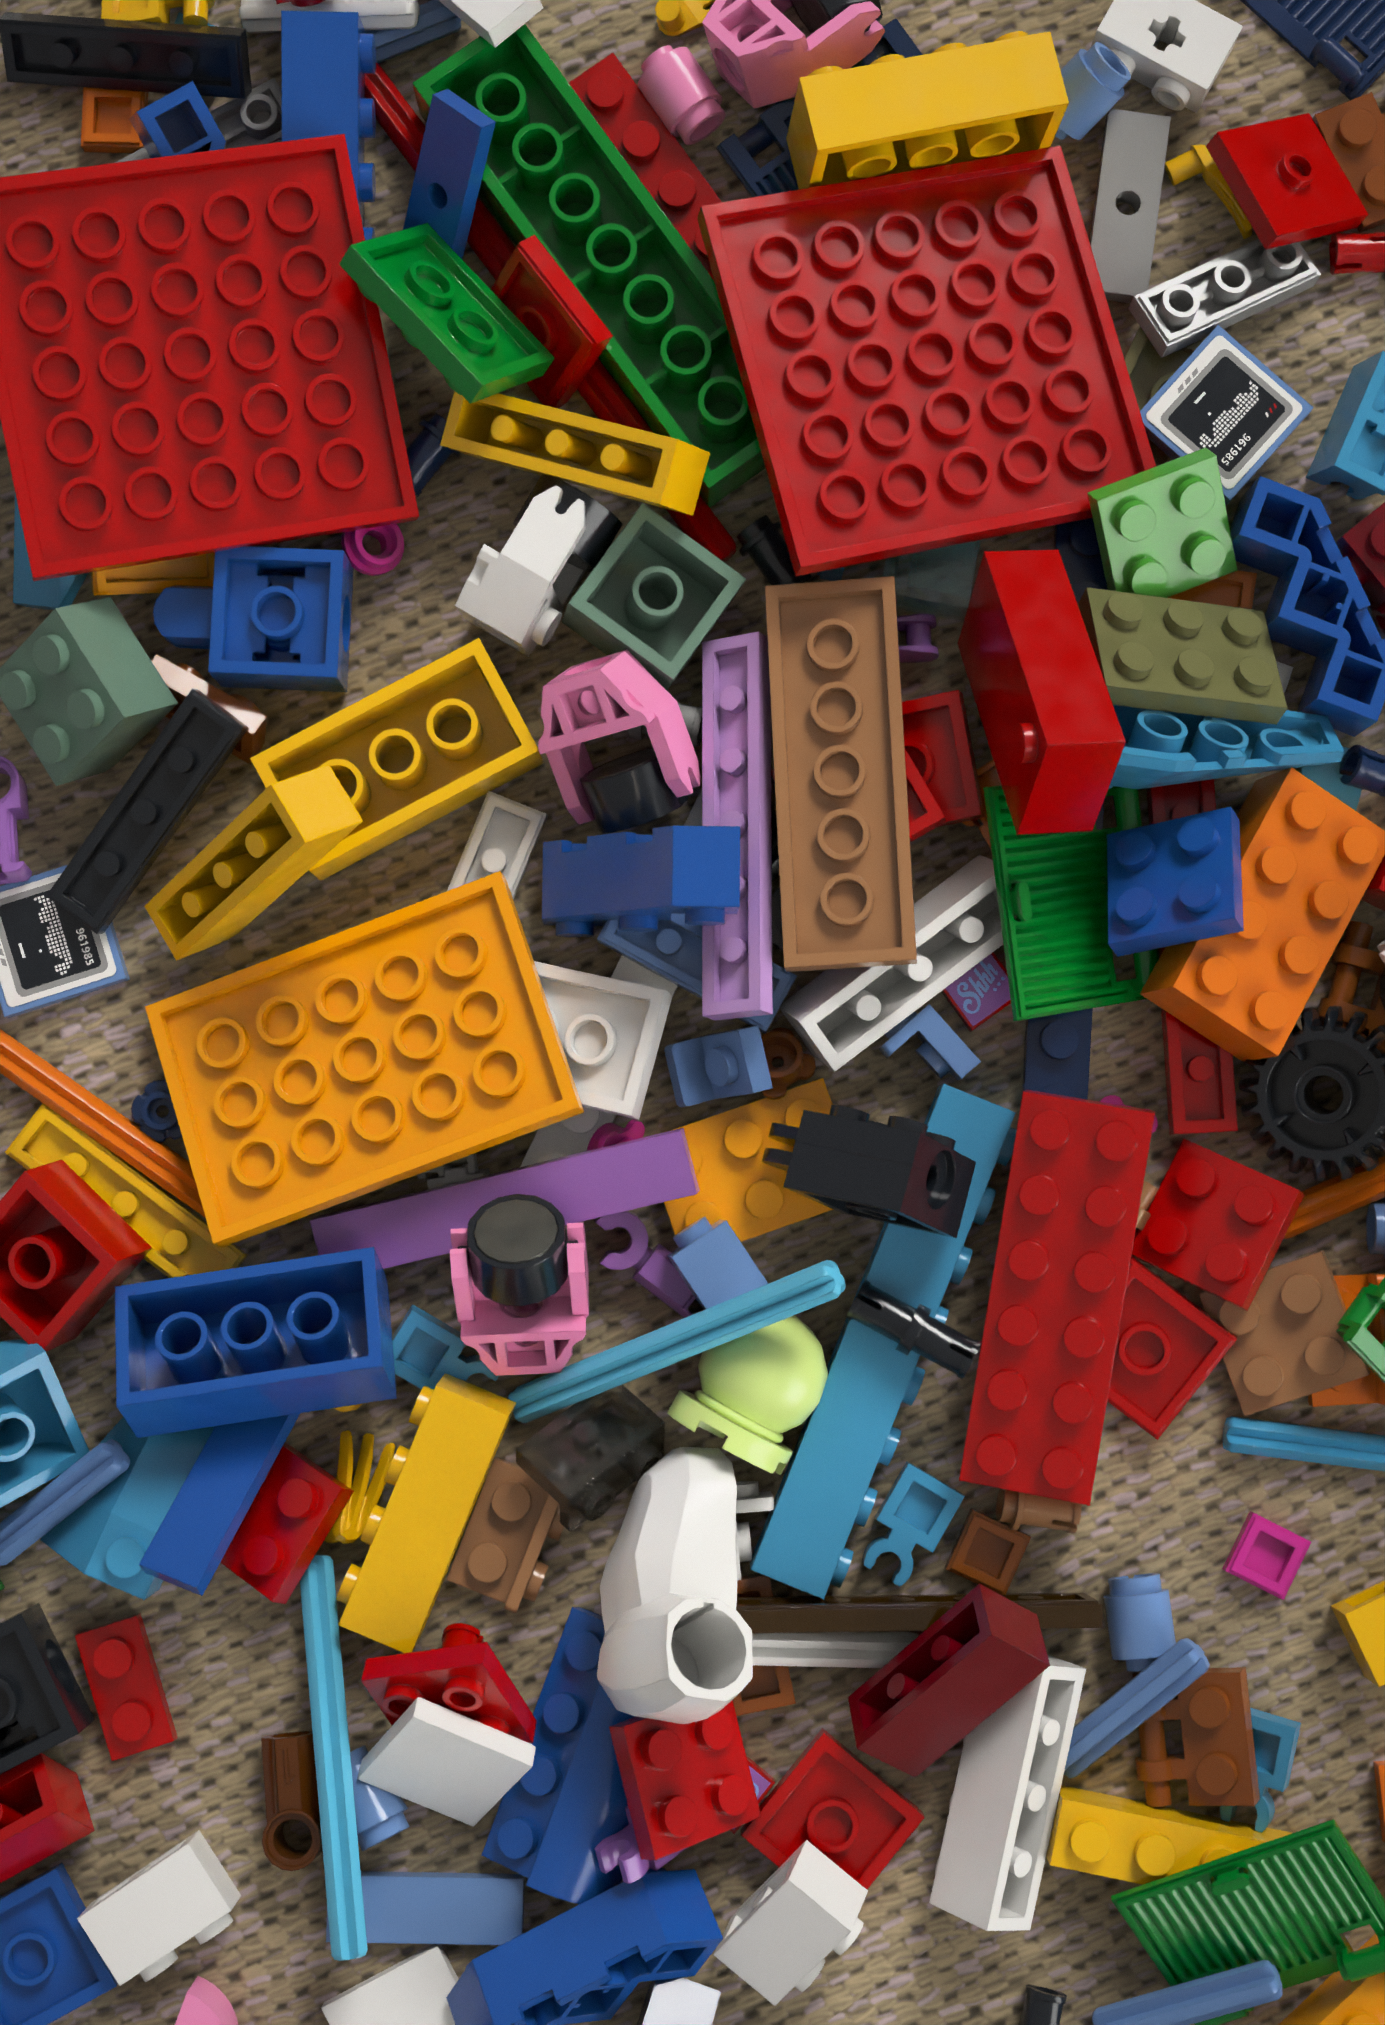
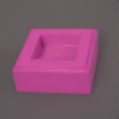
[1222,1511,1311,1600]

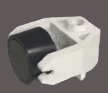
[455,474,622,657]

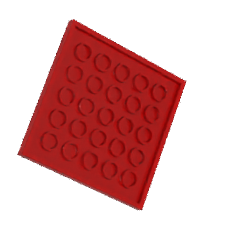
[0,134,419,582]
[697,146,1156,576]

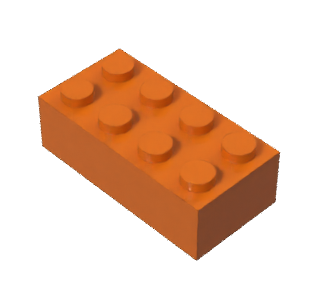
[1140,767,1385,1062]

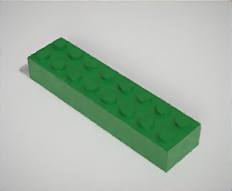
[412,24,766,508]

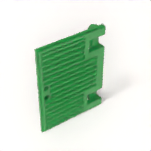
[983,785,1159,1021]
[1111,1819,1385,2025]

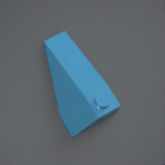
[1108,705,1345,790]
[40,1417,215,1600]

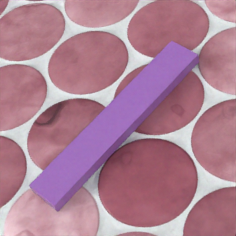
[310,1128,700,1269]

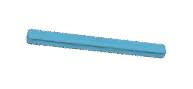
[508,1260,846,1423]
[300,1555,368,1961]

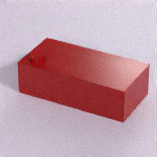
[957,549,1126,835]

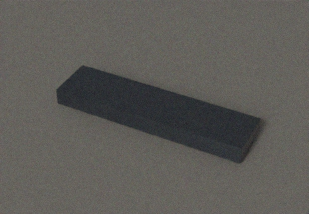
[0,12,252,99]
[46,688,249,934]

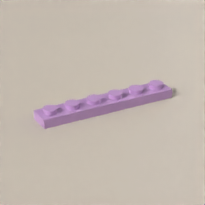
[702,631,773,1021]

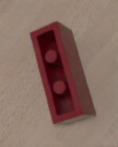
[848,1584,1050,1778]

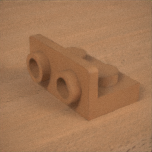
[446,1457,573,1613]

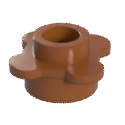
[761,1027,816,1099]

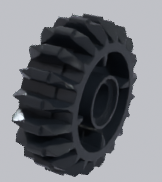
[1239,1005,1385,1180]

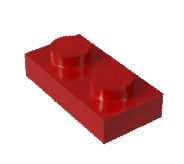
[75,1613,178,1761]

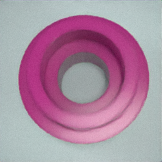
[341,524,404,576]

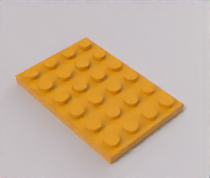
[145,871,584,1248]

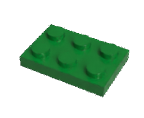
[339,223,555,404]

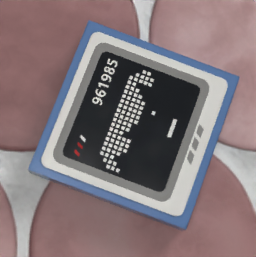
[1140,325,1314,506]
[0,865,130,1018]

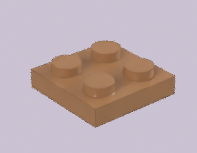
[1199,1250,1370,1416]

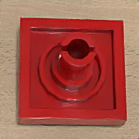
[361,1623,537,1743]

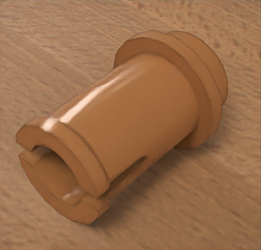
[996,1488,1082,1534]

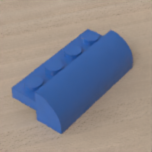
[482,1607,636,1904]

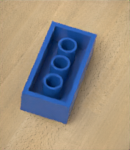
[115,1247,397,1438]

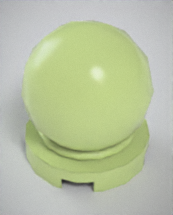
[667,1315,828,1475]

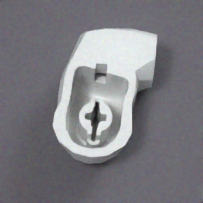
[597,1447,753,1724]

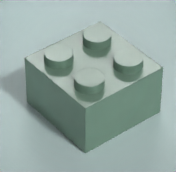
[561,503,746,691]
[0,597,178,786]

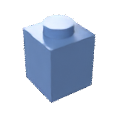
[667,1216,768,1310]

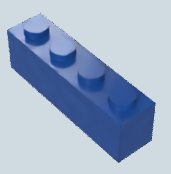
[281,11,376,241]

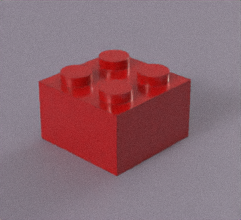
[0,1160,152,1352]

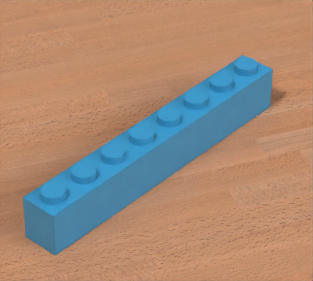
[750,1083,1017,1600]

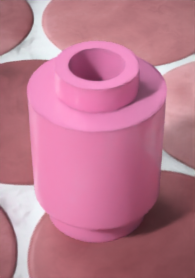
[638,45,726,145]

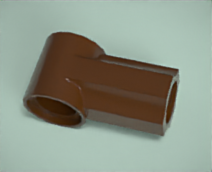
[261,1731,323,1871]

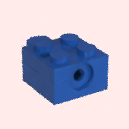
[153,546,354,692]

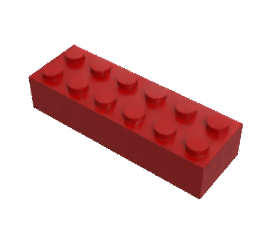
[959,1090,1155,1506]

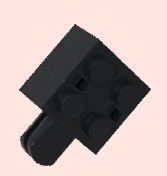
[762,1105,976,1238]
[0,1603,95,1774]

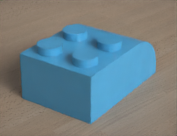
[0,1340,89,1508]

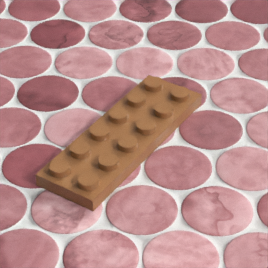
[765,576,917,972]

